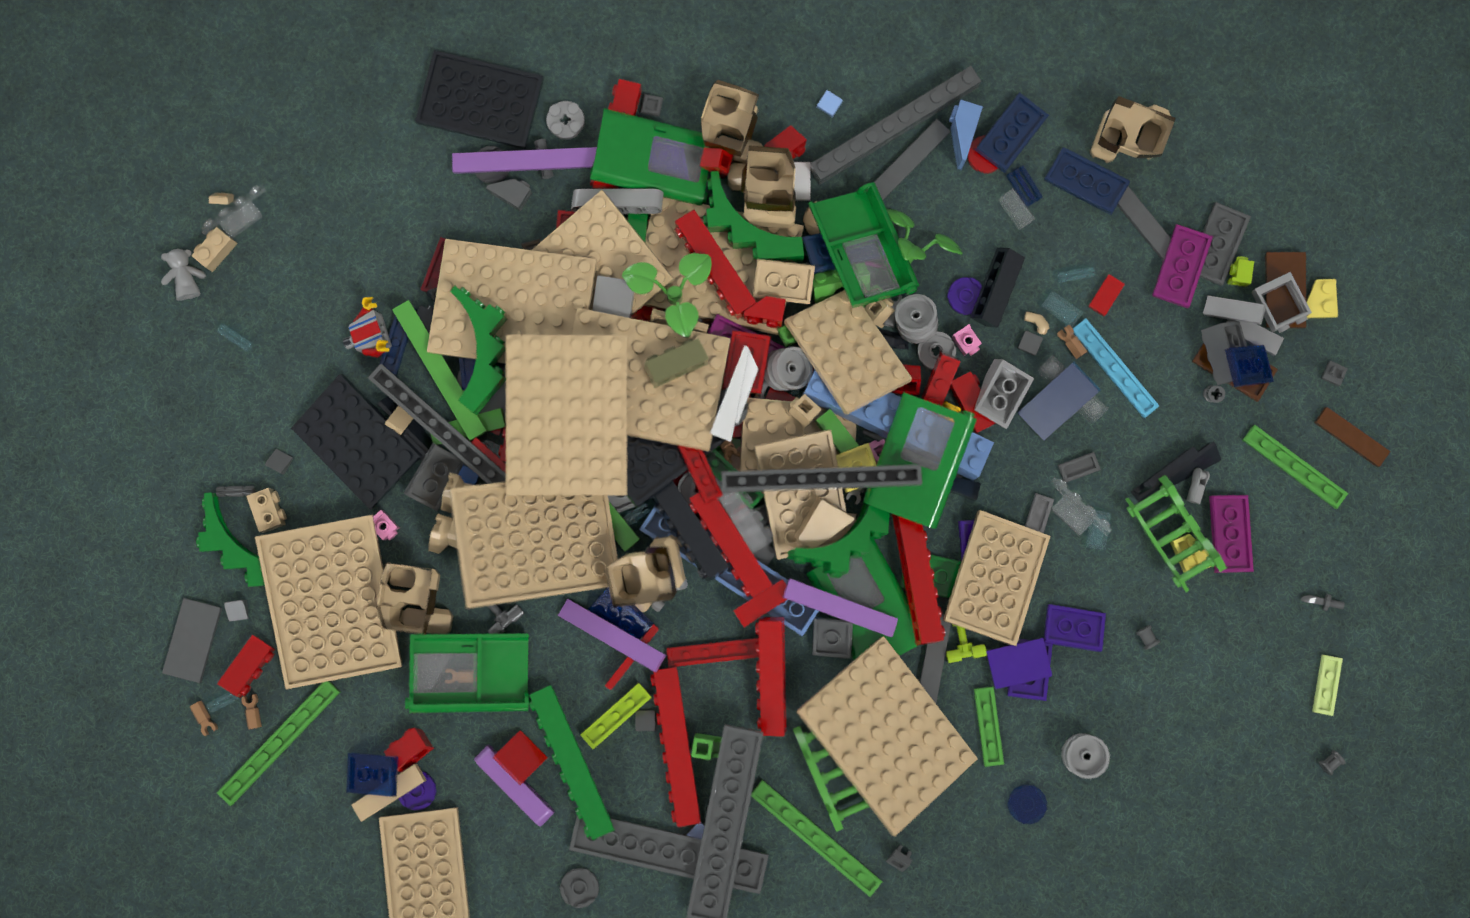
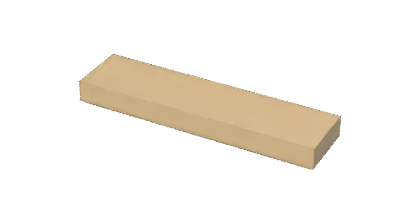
[352,764,427,822]

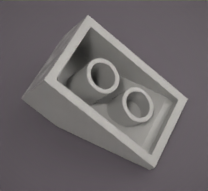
[974,359,1034,429]

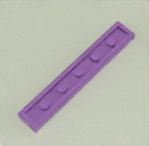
[782,579,898,637]
[558,599,666,672]

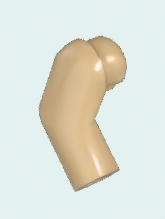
[1024,311,1049,335]

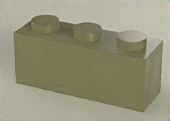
[644,338,709,388]

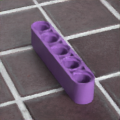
[474,745,555,827]

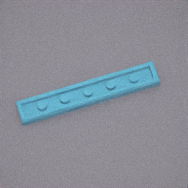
[1073,318,1159,418]

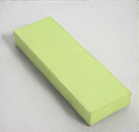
[1312,655,1343,716]

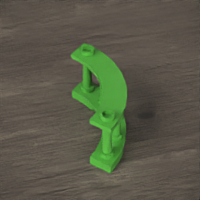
[1125,475,1227,592]
[793,726,870,832]

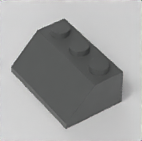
[1201,321,1256,385]

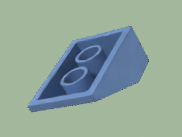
[949,100,983,170]

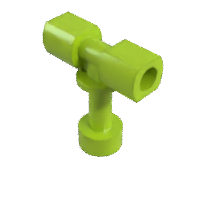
[946,624,987,663]

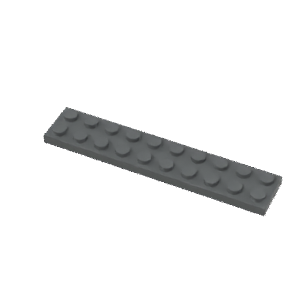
[687,724,763,918]
[569,815,769,894]

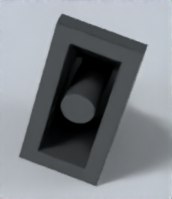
[486,179,532,212]

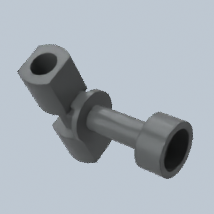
[487,604,525,634]

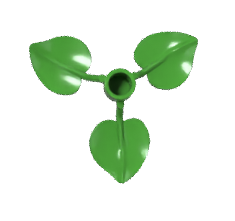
[887,209,963,264]
[622,253,712,338]

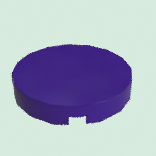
[947,277,982,315]
[398,771,437,811]

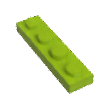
[581,683,652,749]

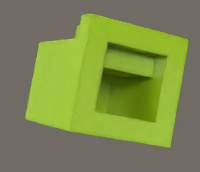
[1227,257,1254,287]

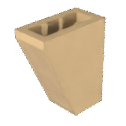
[794,496,854,548]

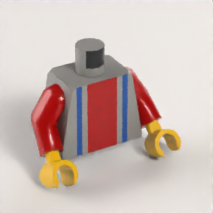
[343,297,392,358]

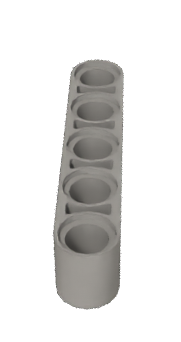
[571,189,664,214]

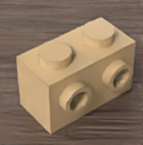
[192,227,237,272]
[247,488,287,533]

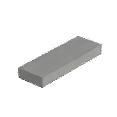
[1203,296,1266,325]
[1226,319,1284,356]

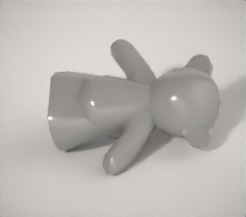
[161,249,206,301]

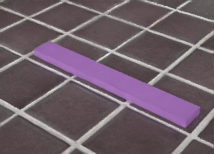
[452,147,597,174]

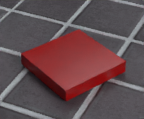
[493,730,548,785]

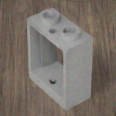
[1251,272,1312,333]

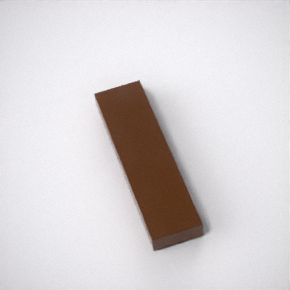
[1314,407,1391,467]

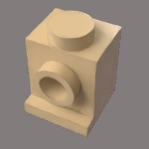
[864,298,895,328]
[789,394,822,429]

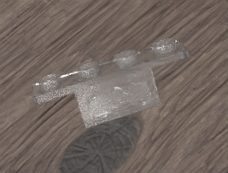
[201,184,266,239]
[1050,477,1112,536]

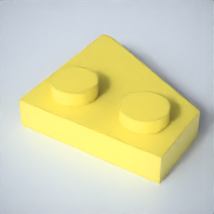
[1306,279,1338,318]
[1170,534,1211,573]

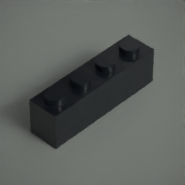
[970,248,1025,328]

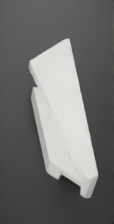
[710,346,759,442]

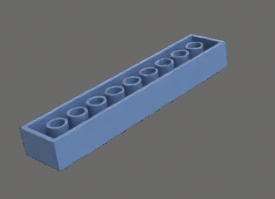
[801,369,994,481]
[639,507,819,636]

